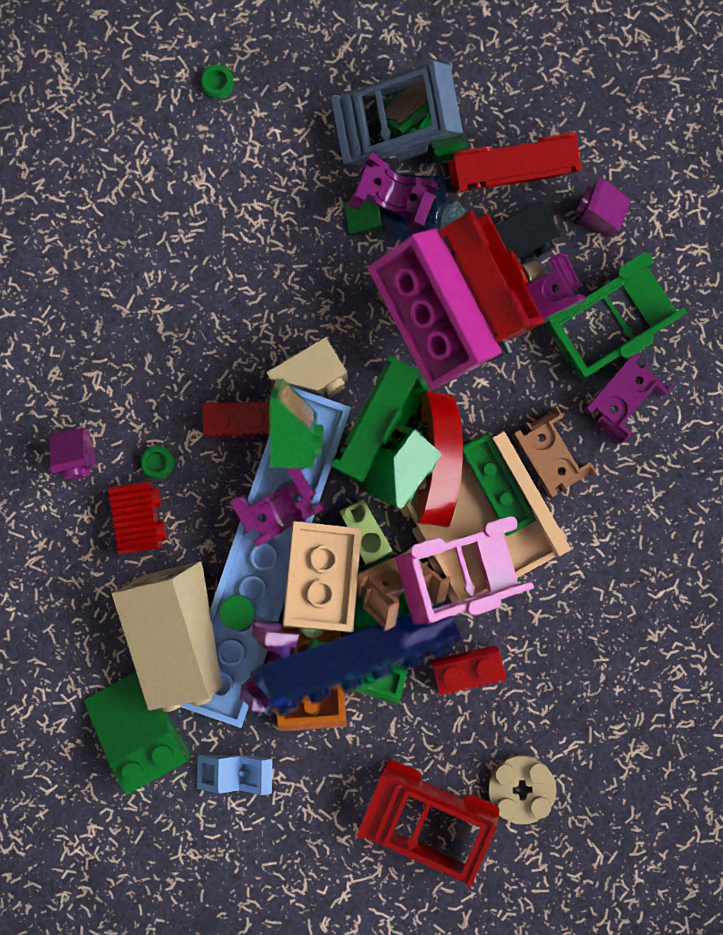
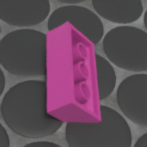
[367,228,502,391]

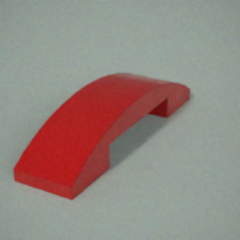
[417,391,463,528]

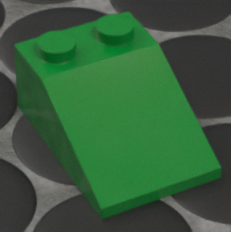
[84,671,191,796]

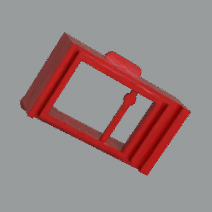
[448,132,581,194]
[438,211,545,343]
[356,760,500,888]

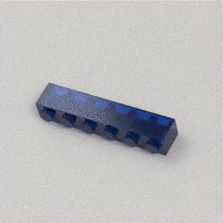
[252,601,462,716]

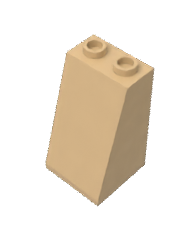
[112,561,223,712]

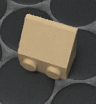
[267,337,348,398]

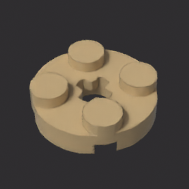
[488,754,556,824]

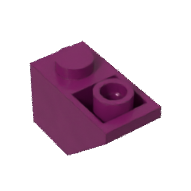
[575,177,631,238]
[50,427,98,481]

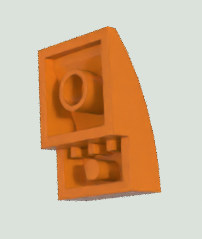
[277,622,347,732]

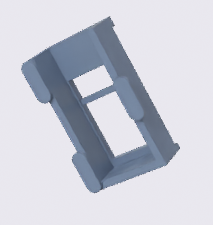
[331,60,463,166]

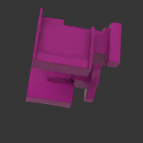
[347,153,439,235]
[526,253,587,319]
[583,354,675,445]
[229,468,324,547]
[239,620,299,713]

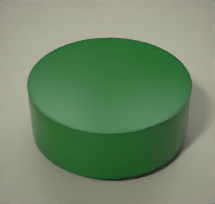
[200,64,234,100]
[140,446,175,479]
[220,594,255,630]

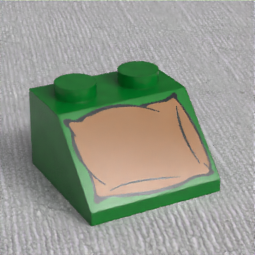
[374,82,432,140]
[270,379,324,468]

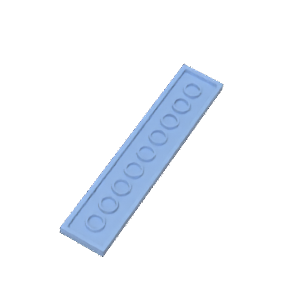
[182,387,352,728]

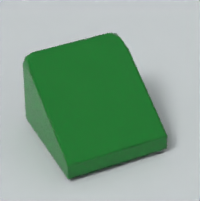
[429,134,468,164]
[344,200,382,235]

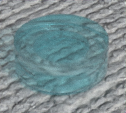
[435,203,466,230]

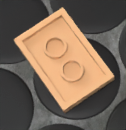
[282,521,362,633]

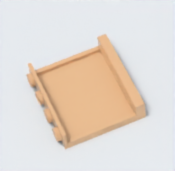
[400,431,571,602]

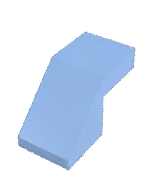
[197,755,272,795]

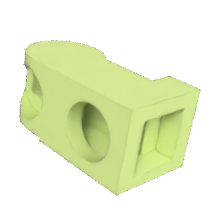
[339,499,394,566]

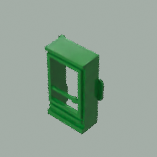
[545,253,687,381]
[332,356,430,486]

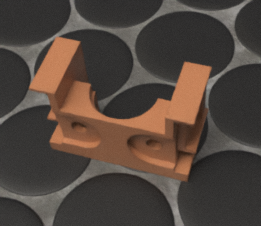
[512,406,597,498]
[356,550,451,631]

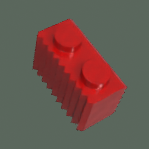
[203,402,270,439]
[108,481,167,555]
[430,645,506,697]

